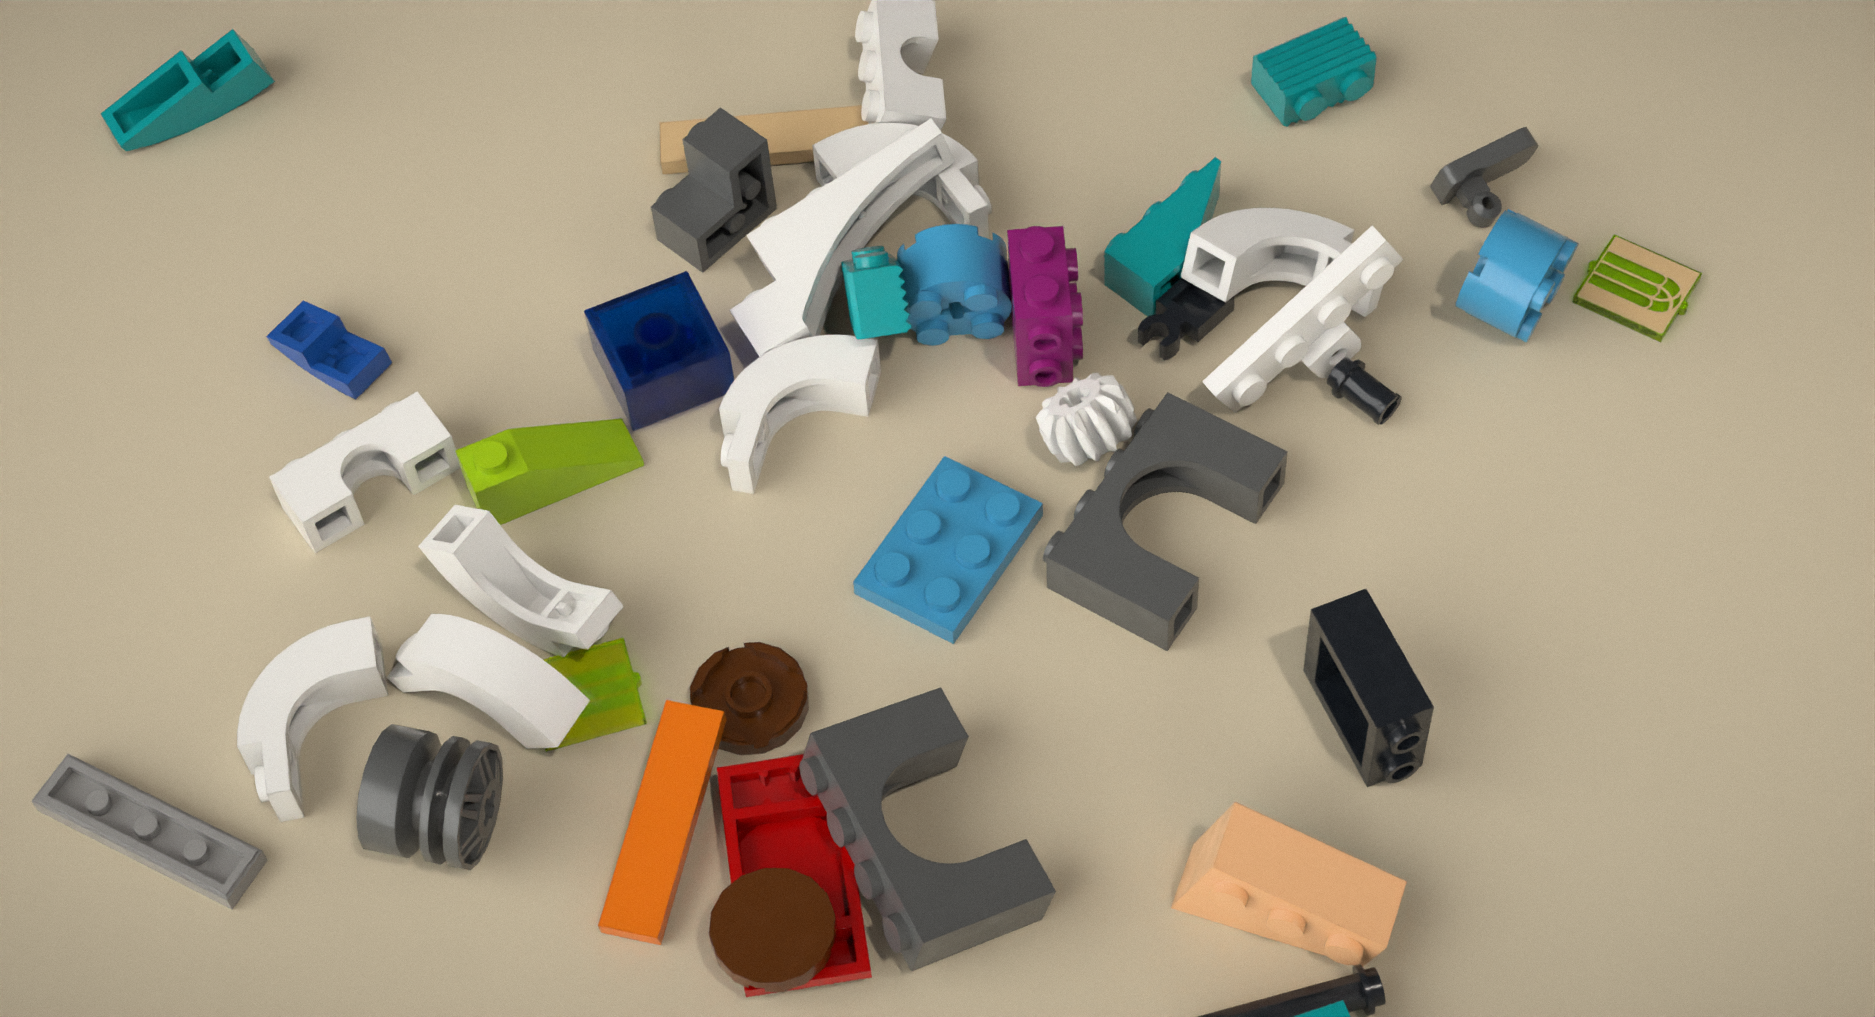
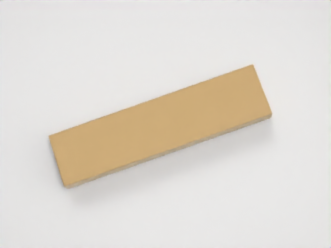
[659,105,869,174]

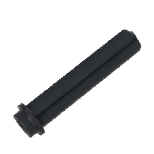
[1198,964,1386,1017]

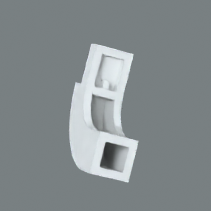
[812,123,992,239]
[1181,208,1383,317]
[719,335,881,494]
[418,505,624,657]
[387,614,590,749]
[237,616,388,822]

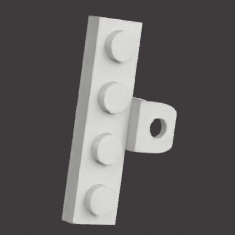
[1202,226,1404,413]

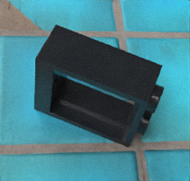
[1303,589,1434,787]

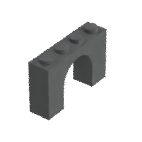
[1043,392,1288,651]
[800,687,1056,971]

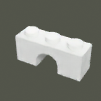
[855,0,946,130]
[269,392,461,553]

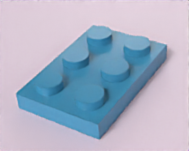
[853,456,1043,644]

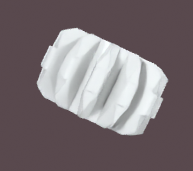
[1036,373,1138,466]

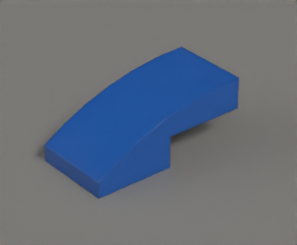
[266,300,392,400]

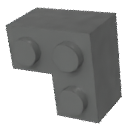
[651,107,777,273]

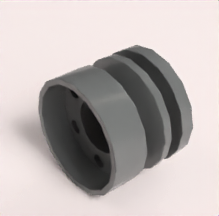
[356,724,503,870]

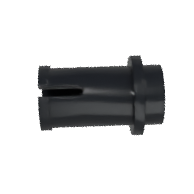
[1327,357,1402,425]

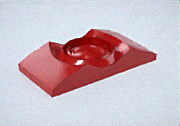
[717,754,872,997]

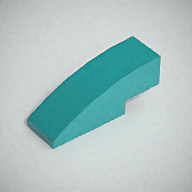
[100,29,275,151]

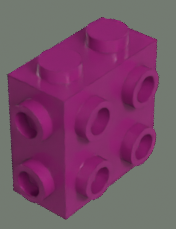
[1007,226,1083,387]

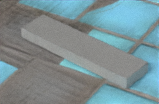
[32,754,268,910]

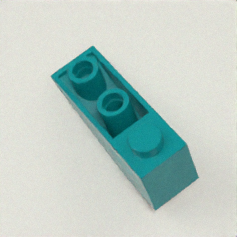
[1104,157,1221,317]

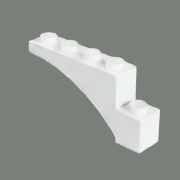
[730,118,955,357]

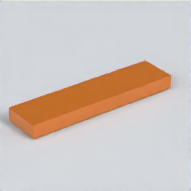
[598,700,727,945]

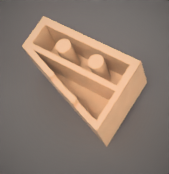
[1171,802,1407,967]

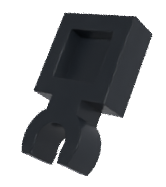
[1138,278,1235,361]

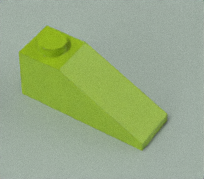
[455,418,644,525]

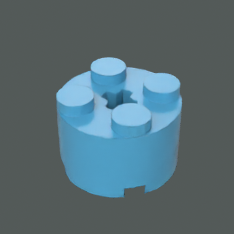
[1455,209,1579,343]
[897,224,1012,346]

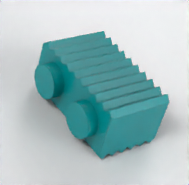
[1251,17,1377,127]
[841,246,912,339]

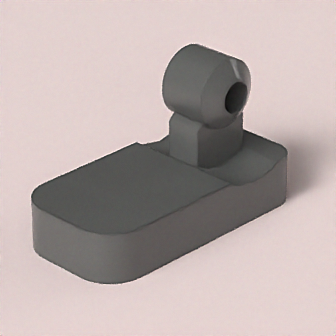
[1430,127,1539,228]

